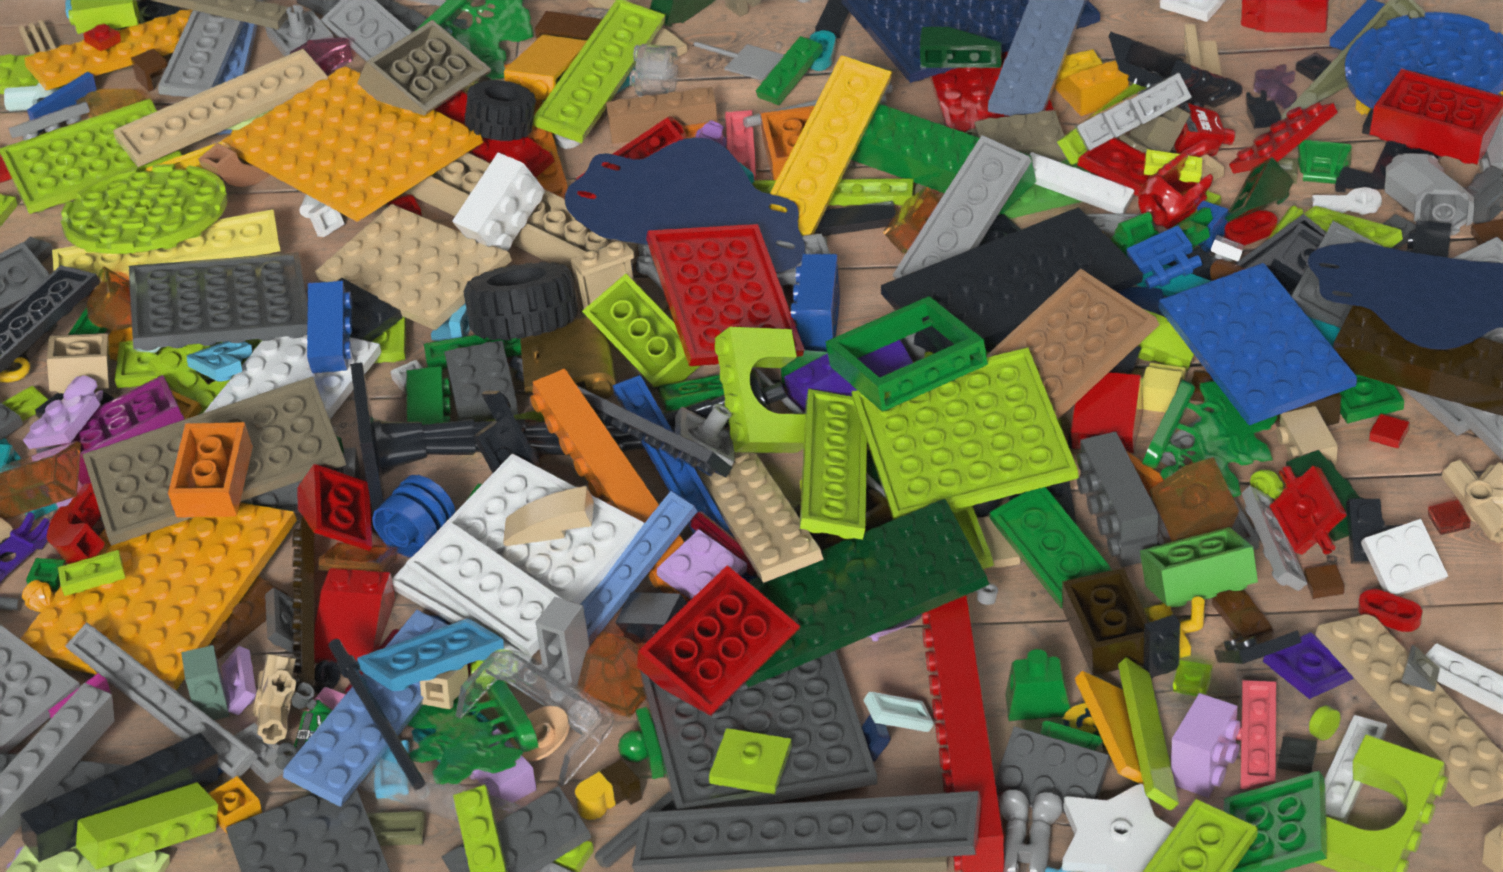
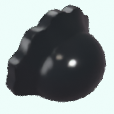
[314,660,341,694]

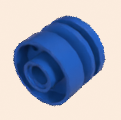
[372,475,455,558]

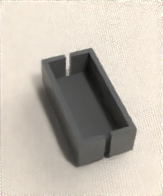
[1077,432,1158,568]

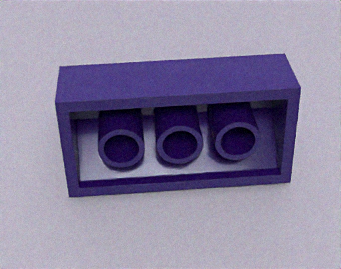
[784,340,913,413]

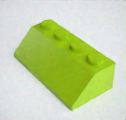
[582,273,700,387]

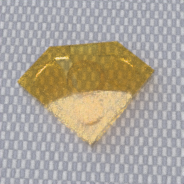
[76,89,147,118]

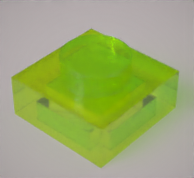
[1173,660,1213,696]

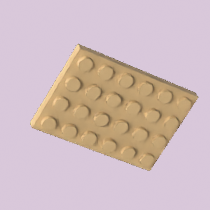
[315,204,512,330]

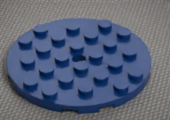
[1345,12,1503,109]

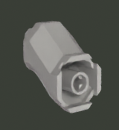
[1385,153,1474,235]

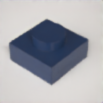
[861,714,891,762]

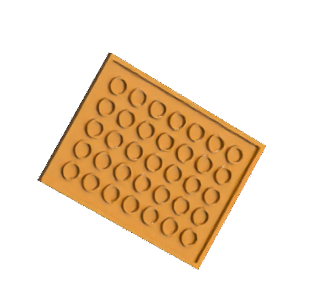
[221,66,483,222]
[20,502,297,691]

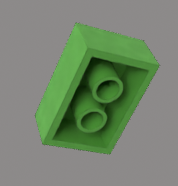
[1140,527,1258,607]

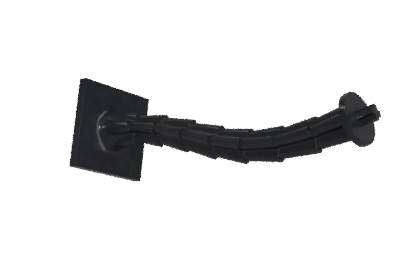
[350,362,787,535]

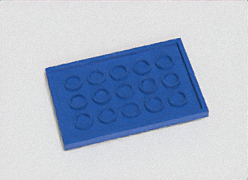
[1159,263,1357,425]

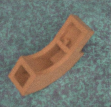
[198,143,269,187]

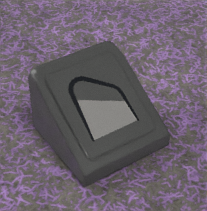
[1401,645,1440,692]

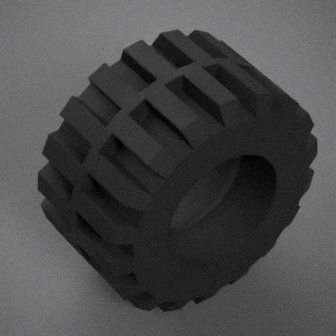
[464,80,536,141]

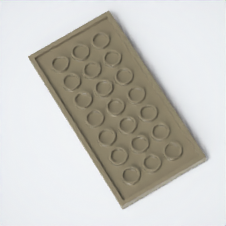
[82,376,346,546]

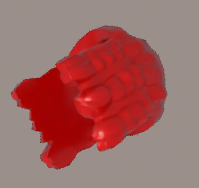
[1138,152,1213,230]

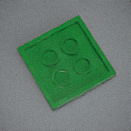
[1224,771,1327,872]

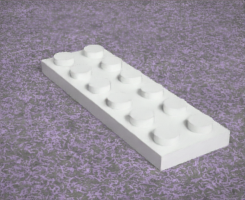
[406,522,562,657]

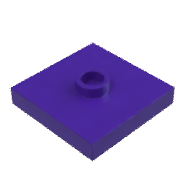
[1263,632,1354,699]

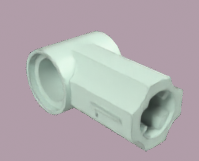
[4,83,59,111]

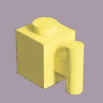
[1141,363,1186,413]

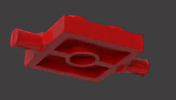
[1269,466,1347,555]

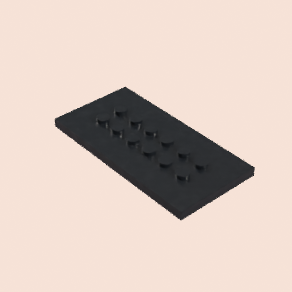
[881,207,1143,354]

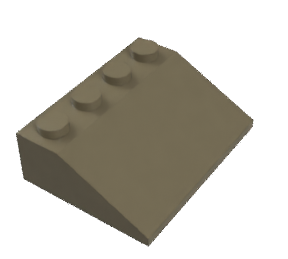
[357,20,491,116]

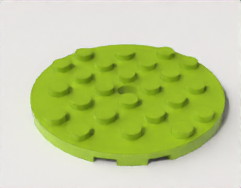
[61,164,228,254]

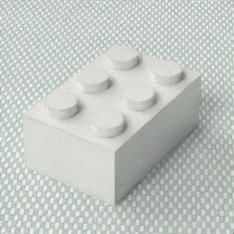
[452,153,546,251]

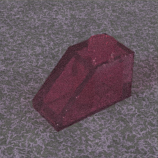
[290,37,353,76]

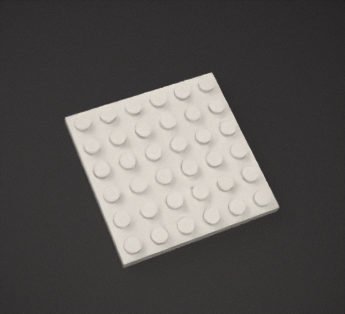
[392,454,644,665]

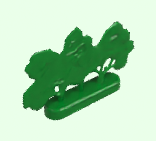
[416,0,533,83]
[1142,380,1277,502]
[407,675,538,785]

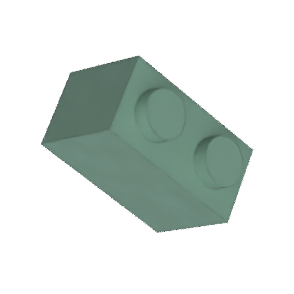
[181,645,230,720]

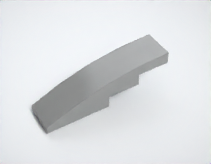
[1075,73,1192,151]

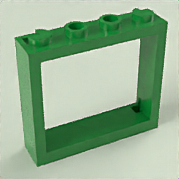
[825,296,988,412]

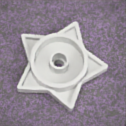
[1062,784,1174,872]

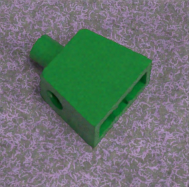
[1005,649,1071,721]

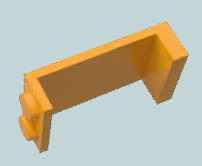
[504,35,587,100]

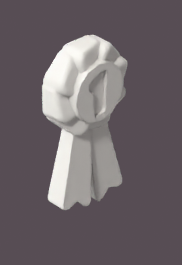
[1312,187,1382,215]

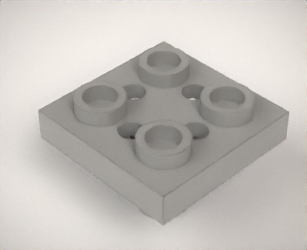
[265,5,334,57]
[675,404,734,466]

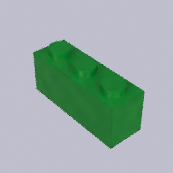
[406,366,451,425]

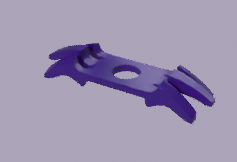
[0,512,50,583]

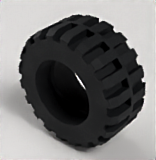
[463,262,578,340]

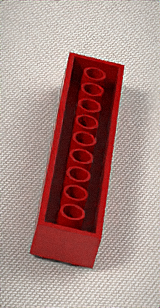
[921,595,1004,872]

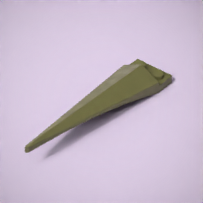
[1281,0,1426,120]

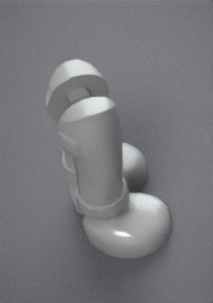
[998,790,1063,872]

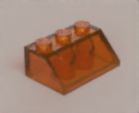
[0,441,81,519]

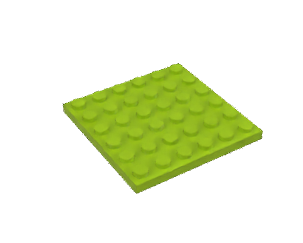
[852,347,1079,520]

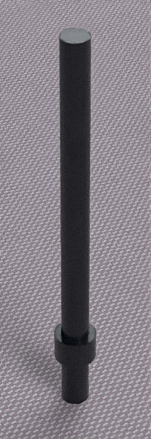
[328,639,426,790]

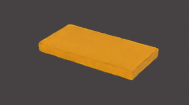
[1075,670,1143,784]

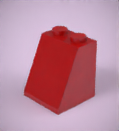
[1071,373,1143,453]

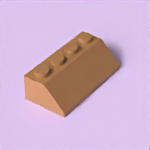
[606,87,718,144]

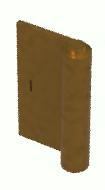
[520,317,616,399]

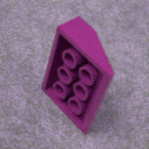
[62,375,185,486]

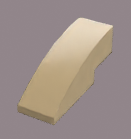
[503,486,594,546]

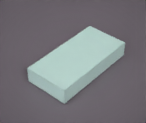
[864,692,934,732]

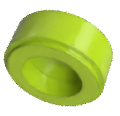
[1309,705,1341,741]

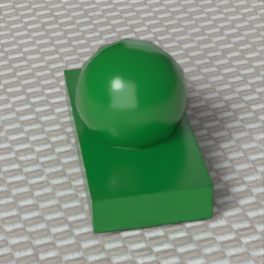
[618,707,665,779]

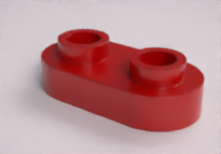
[1224,210,1277,247]
[1358,589,1422,632]

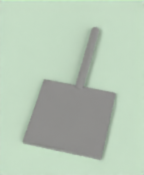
[693,42,784,81]

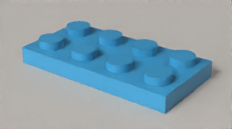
[357,618,504,691]

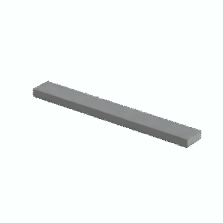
[65,622,259,779]

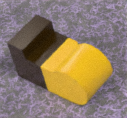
[575,759,642,820]

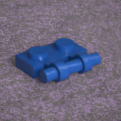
[1127,225,1202,289]

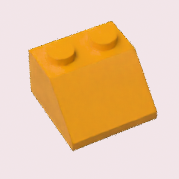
[1055,60,1129,116]

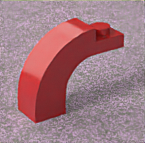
[47,483,105,564]

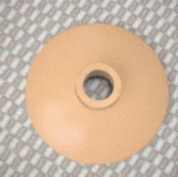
[510,706,570,762]

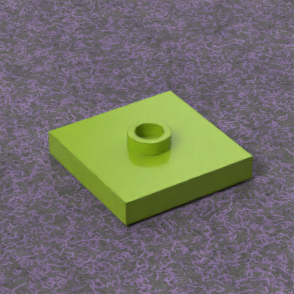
[709,728,792,794]

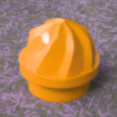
[22,580,55,612]

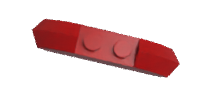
[576,116,687,199]

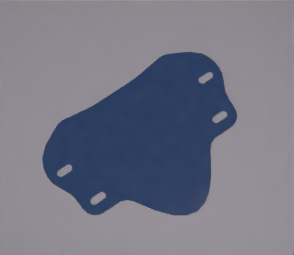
[565,137,805,273]
[1308,242,1503,349]

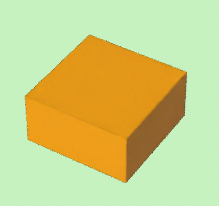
[208,776,262,834]

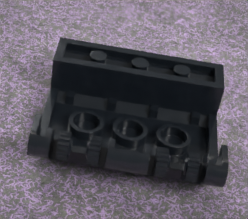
[1109,31,1243,108]

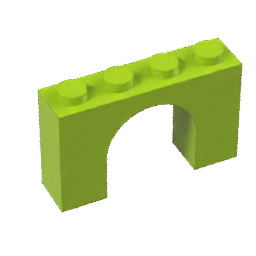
[68,0,140,34]
[715,327,805,453]
[1314,735,1448,872]

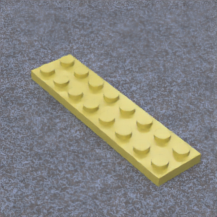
[52,210,280,286]

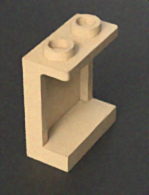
[571,241,635,318]

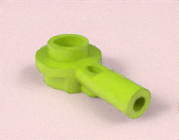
[1250,470,1284,500]

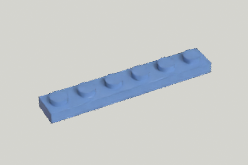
[580,491,698,646]

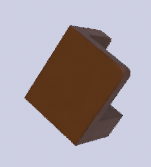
[131,48,168,92]

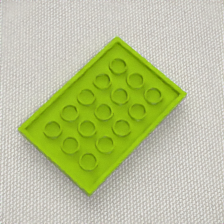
[0,99,182,214]

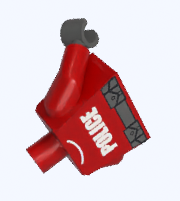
[1174,102,1235,157]

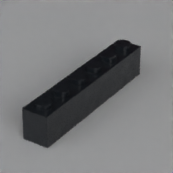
[20,732,218,862]

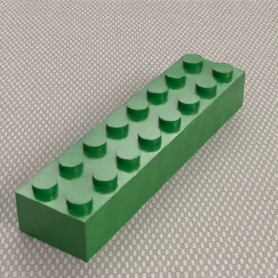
[851,103,1036,215]

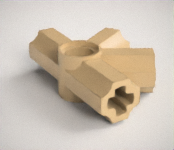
[1442,460,1503,543]
[253,654,296,744]

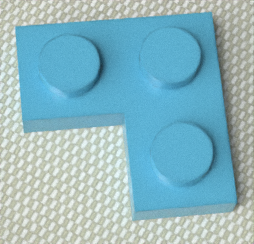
[186,341,252,382]

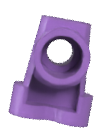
[696,121,727,148]

